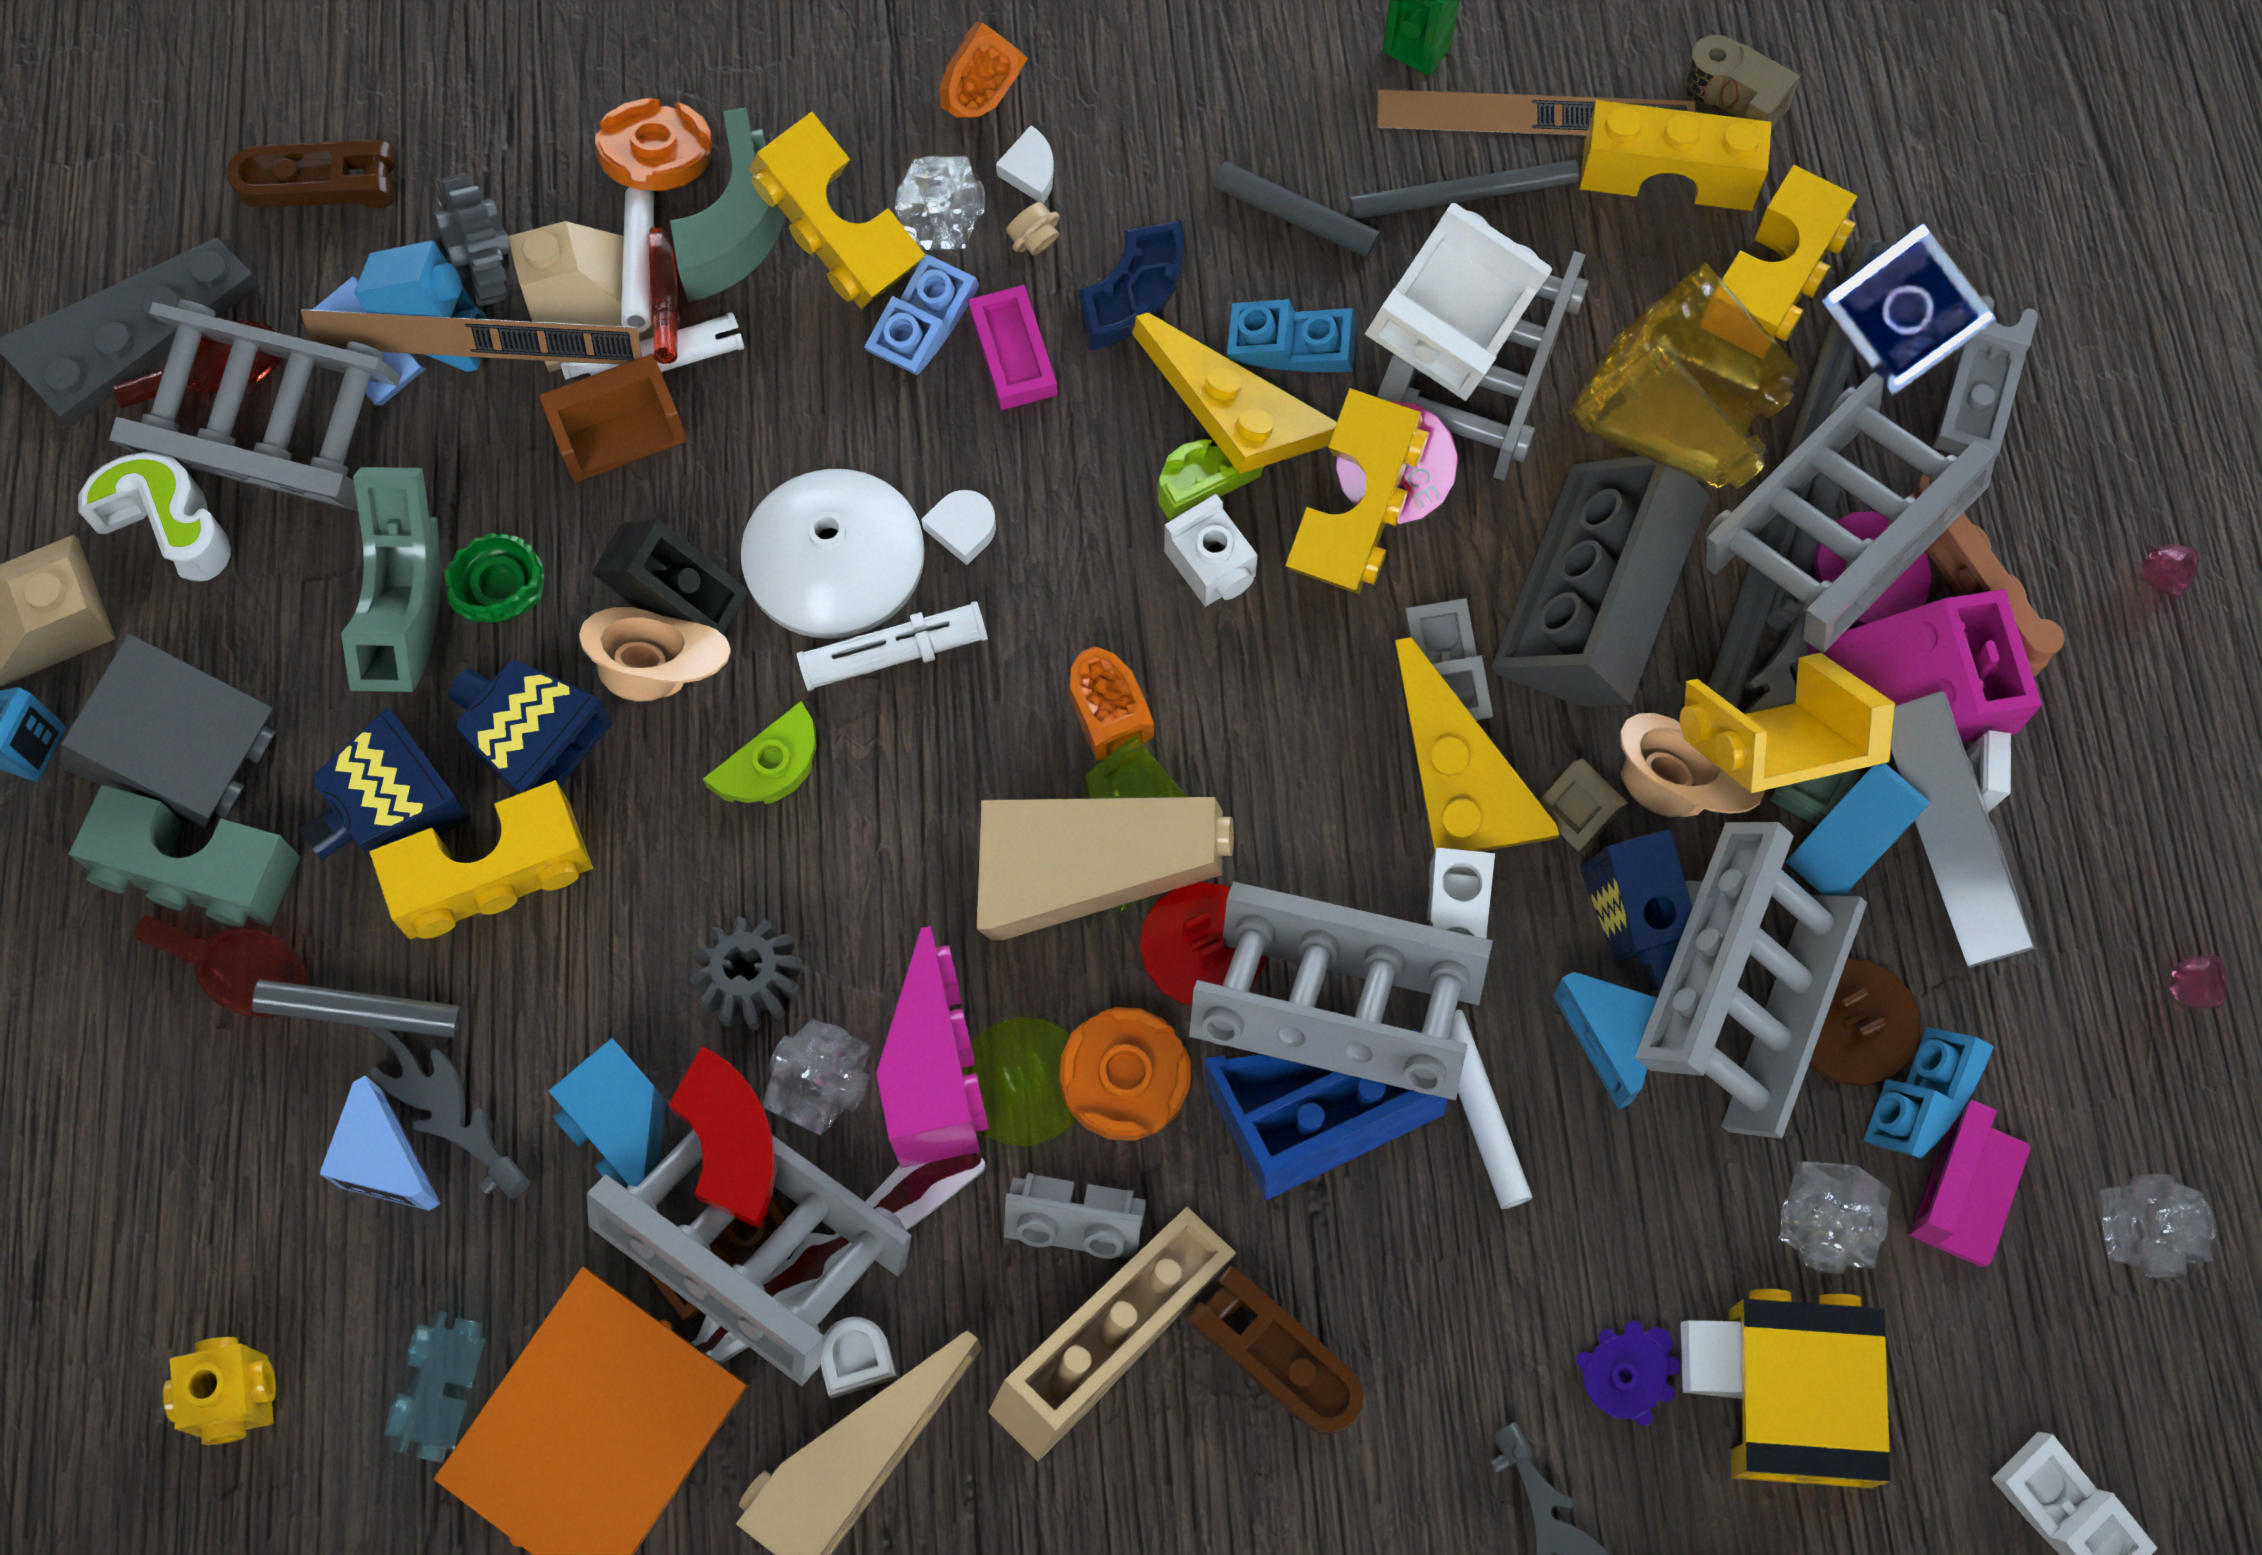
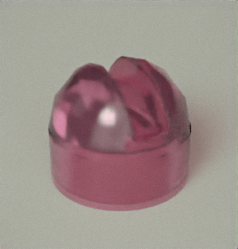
[2142,543,2199,597]
[2170,955,2227,1008]

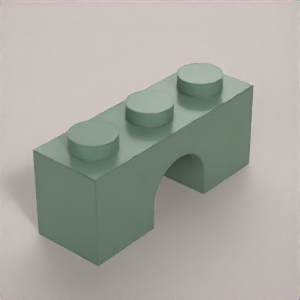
[68,784,300,928]

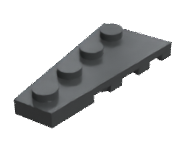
[0,237,260,428]

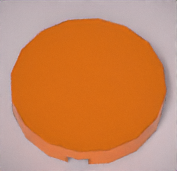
[595,98,712,191]
[1059,1007,1191,1141]

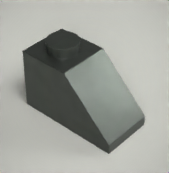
[591,519,749,635]

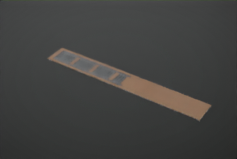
[1377,89,1696,136]
[301,309,642,365]

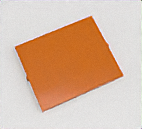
[434,1266,749,1555]

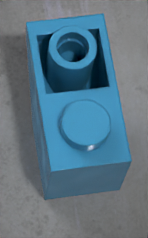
[354,240,487,372]
[549,1038,666,1188]

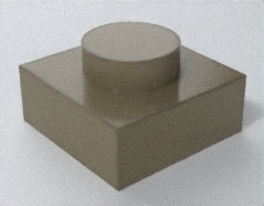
[1539,758,1628,852]

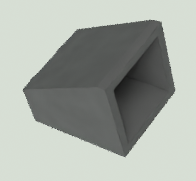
[61,634,276,829]

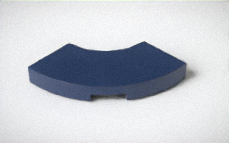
[1079,220,1184,351]

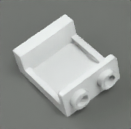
[1365,203,1552,401]

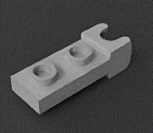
[1932,296,2038,459]

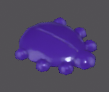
[1576,1320,1682,1426]

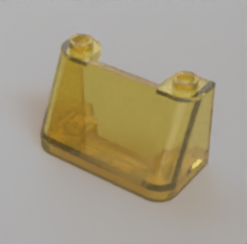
[1568,262,1800,489]

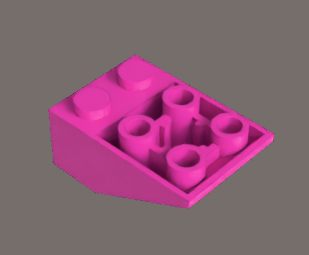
[1807,589,2042,754]
[876,926,989,1168]

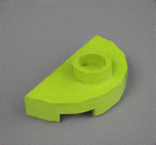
[1157,439,1264,521]
[703,701,817,804]

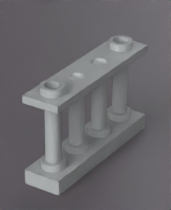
[1377,251,1589,481]
[109,300,401,511]
[1705,372,1996,654]
[1635,822,1867,1139]
[1189,881,1493,1101]
[587,1127,911,1386]

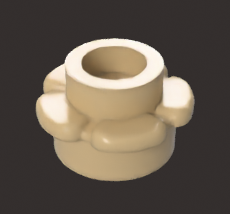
[1006,202,1060,256]

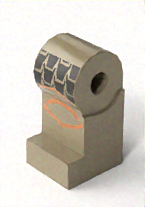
[1685,35,1800,130]

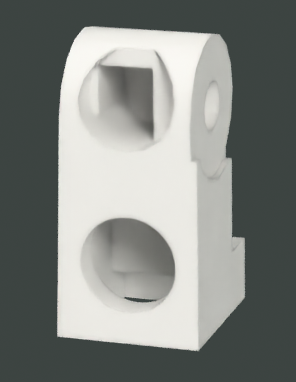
[1427,848,1495,939]

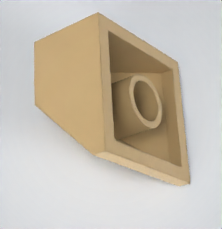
[508,221,662,372]
[0,534,116,687]

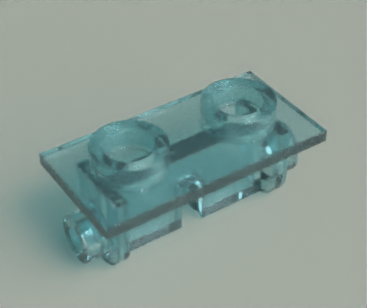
[384,1311,486,1463]

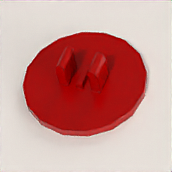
[1139,882,1267,1006]

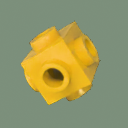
[163,1337,276,1445]

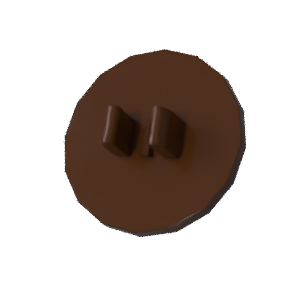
[1809,958,1921,1087]

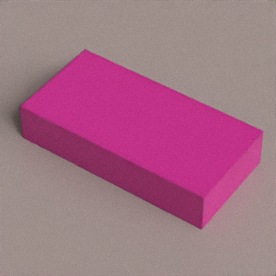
[968,285,1058,410]

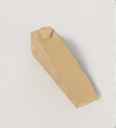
[988,1207,1236,1461]
[736,1330,982,1555]

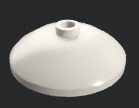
[741,469,925,639]

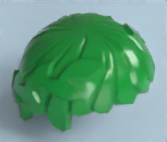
[444,533,544,623]

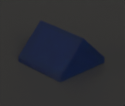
[1821,222,1997,395]

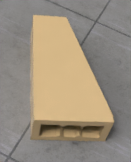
[977,797,1234,940]

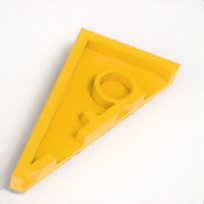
[1132,312,1337,474]
[1395,637,1559,852]

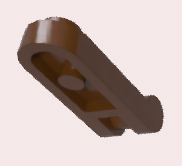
[226,140,395,209]
[1185,1266,1364,1435]

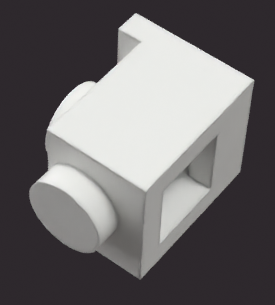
[1164,494,1258,607]

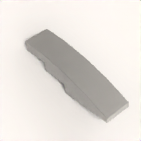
[1891,691,2035,968]

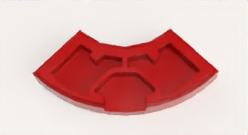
[668,1046,776,1228]

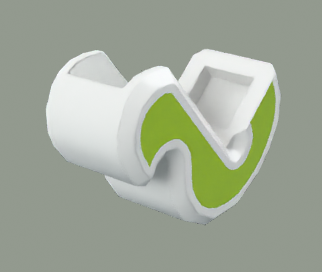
[78,451,231,582]

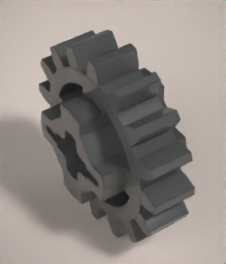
[432,173,511,307]

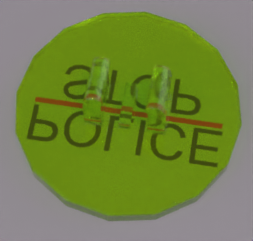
[962,1017,1076,1147]

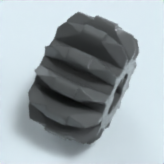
[690,916,804,1030]

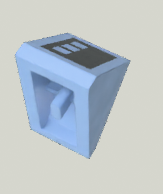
[320,1076,441,1211]

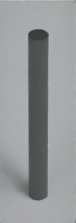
[1349,160,1579,220]

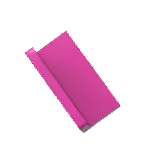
[1908,1099,2030,1267]

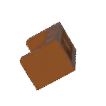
[538,354,688,483]

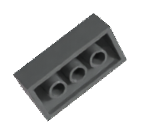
[1491,453,1710,706]

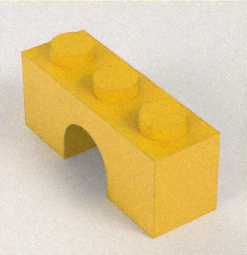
[1579,100,1772,211]
[749,112,926,310]
[1701,165,1857,358]
[1285,388,1429,595]
[369,780,593,940]

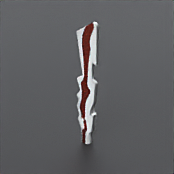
[691,1155,986,1364]

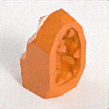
[939,22,1028,118]
[1069,647,1154,760]

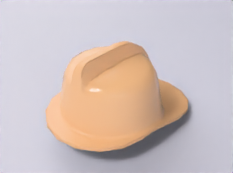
[579,607,731,702]
[1620,713,1765,817]

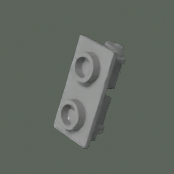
[1004,1173,1146,1259]

